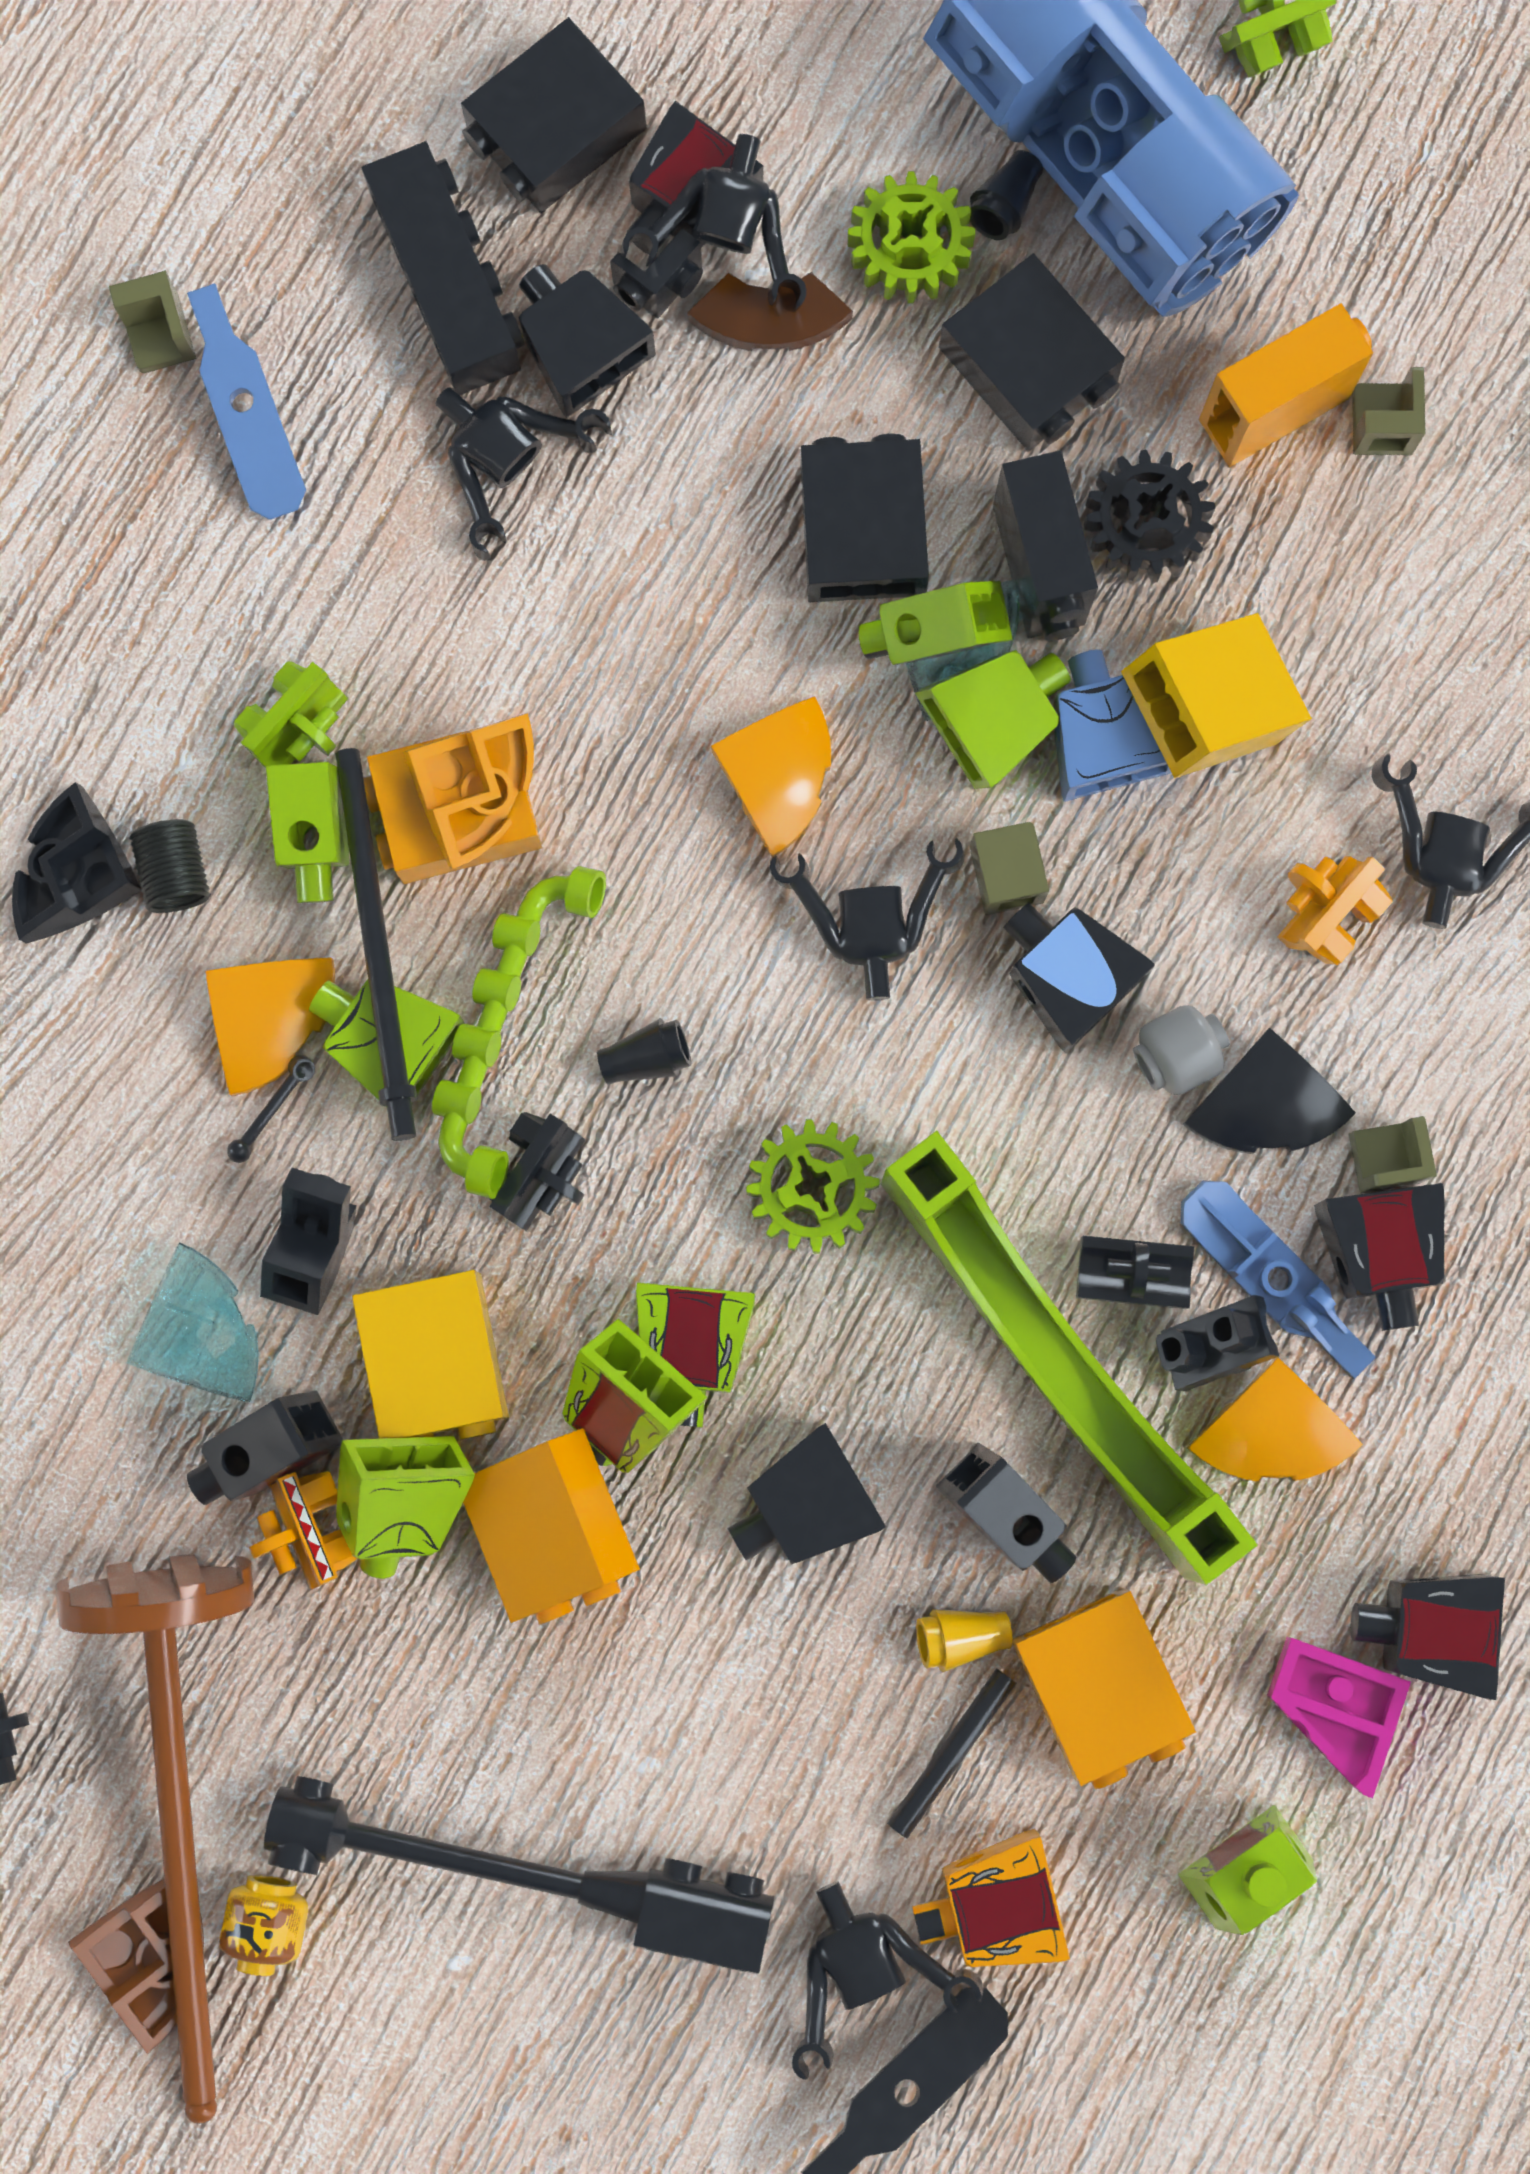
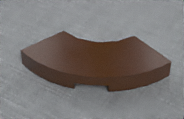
[687,272,853,351]

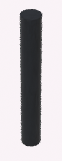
[887,1668,1017,1839]

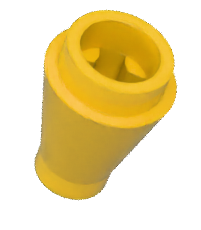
[916,1609,1013,1673]

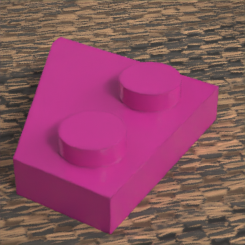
[1267,1636,1411,1799]

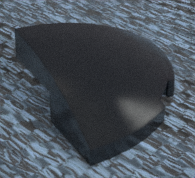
[12,782,142,944]
[1183,1027,1356,1154]

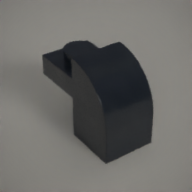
[260,1167,357,1315]

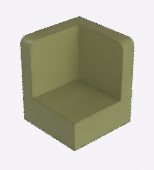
[109,270,196,373]
[1352,367,1426,455]
[970,822,1049,916]
[1349,1116,1437,1193]

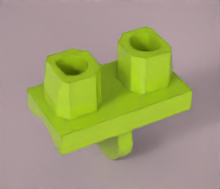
[1219,0,1337,78]
[234,661,348,768]

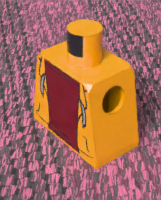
[912,1829,1070,1967]

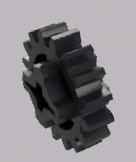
[1083,450,1216,583]

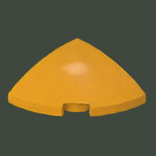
[711,696,831,858]
[403,713,534,869]
[205,957,335,1096]
[1187,1357,1363,1482]

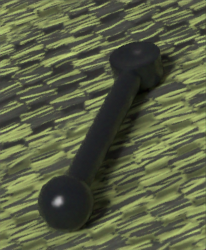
[227,1055,315,1163]

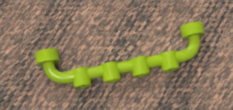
[432,866,606,1199]

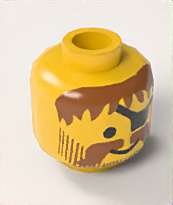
[219,1875,308,1976]

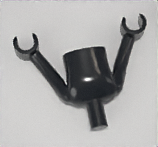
[620,133,807,312]
[435,387,612,561]
[1372,754,1530,929]
[770,838,965,1000]
[792,1881,983,2080]

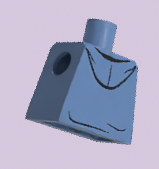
[1053,649,1171,802]

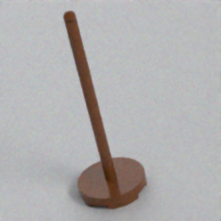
[56,1555,255,2124]

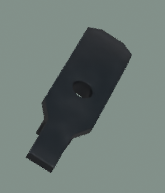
[801,1987,1008,2174]

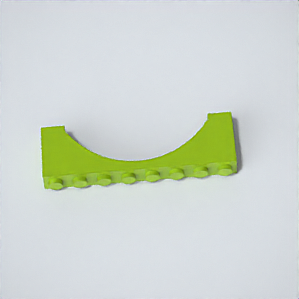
[881,1130,1258,1585]

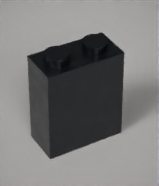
[461,17,647,213]
[939,253,1125,452]
[800,433,929,603]
[993,450,1098,641]

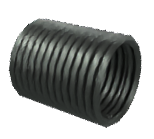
[129,819,211,913]

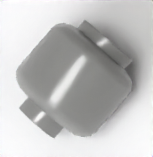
[1133,1005,1230,1095]

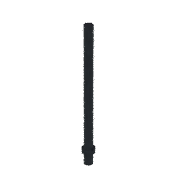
[335,748,417,1141]

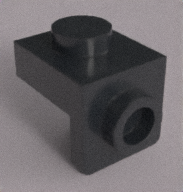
[610,228,703,319]

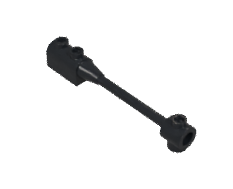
[264,1776,774,1974]

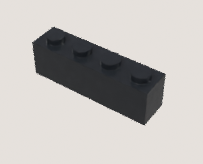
[361,141,525,395]

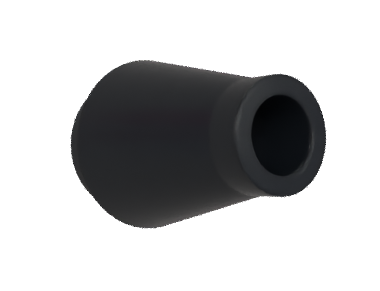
[970,150,1043,240]
[597,1018,691,1085]

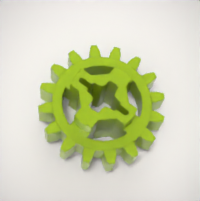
[847,171,975,304]
[746,1119,880,1254]

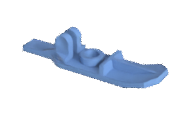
[187,283,306,520]
[1180,1180,1376,1379]

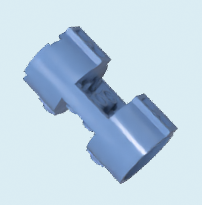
[923,0,1299,317]

